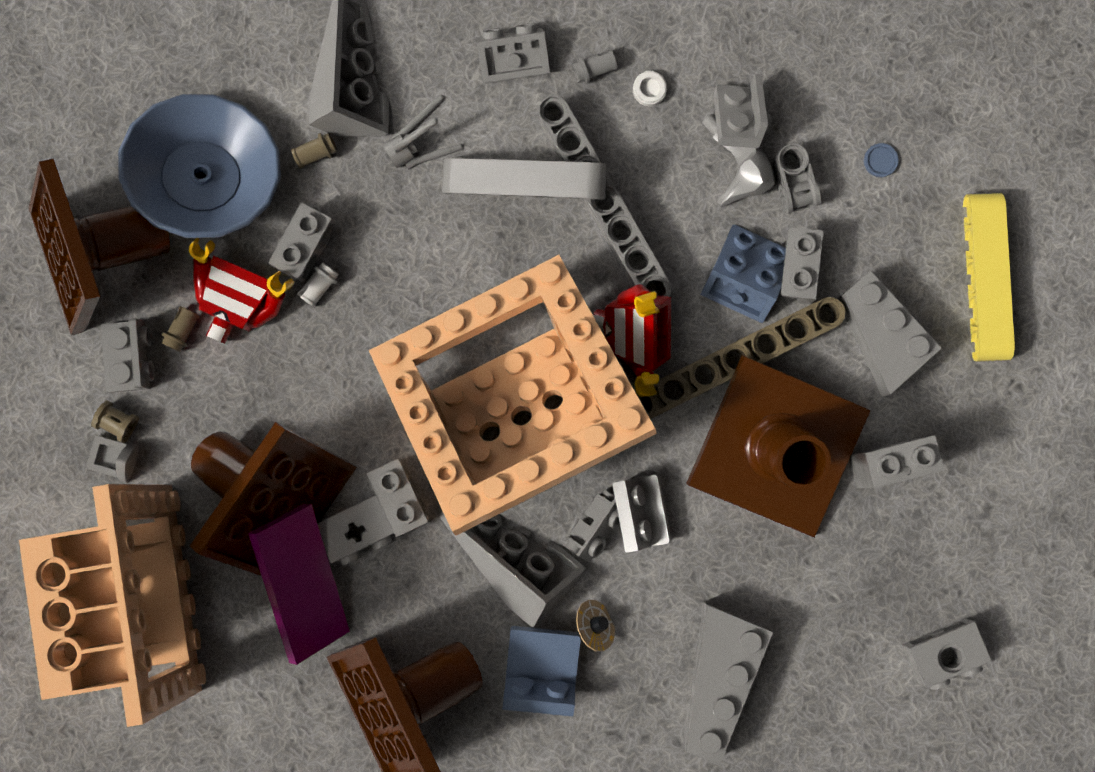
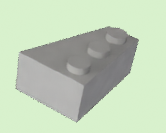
[837,270,942,397]

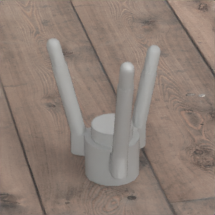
[383,95,464,170]

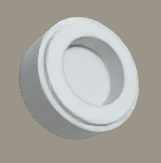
[633,71,667,106]

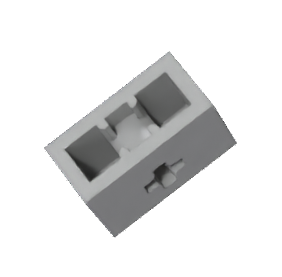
[317,495,394,566]

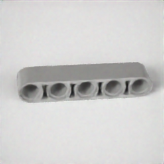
[442,158,607,199]

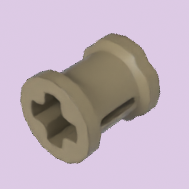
[91,400,139,443]

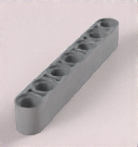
[538,95,671,297]

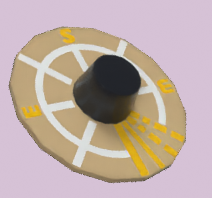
[576,600,615,651]

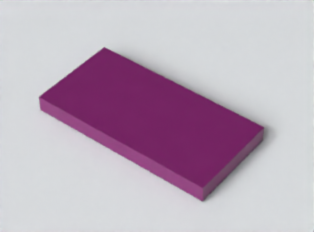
[248,504,350,665]

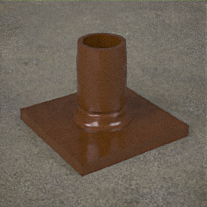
[29,159,170,336]
[686,356,871,538]
[189,422,357,576]
[326,637,483,772]

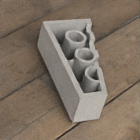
[683,602,773,766]

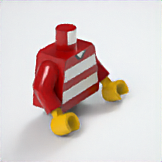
[189,238,294,344]
[593,284,671,397]

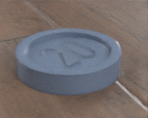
[864,143,898,178]

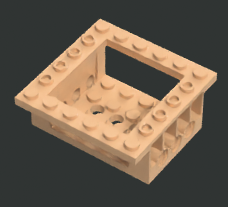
[368,255,657,536]
[19,484,206,727]

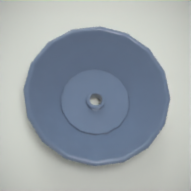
[118,94,281,238]

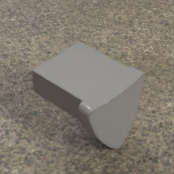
[85,435,139,483]

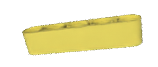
[963,193,1015,361]

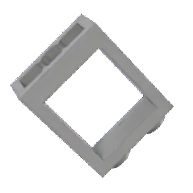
[849,435,945,488]

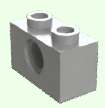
[902,619,992,690]

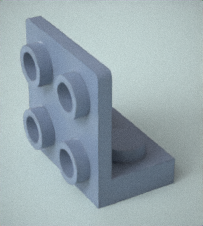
[700,225,786,323]
[502,626,581,716]

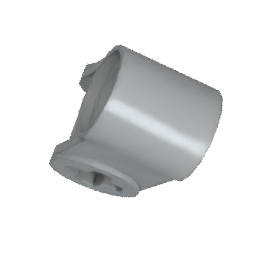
[773,143,821,214]

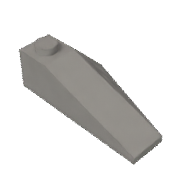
[308,0,389,136]
[440,512,587,628]

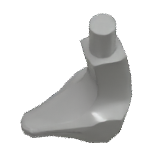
[702,114,775,207]

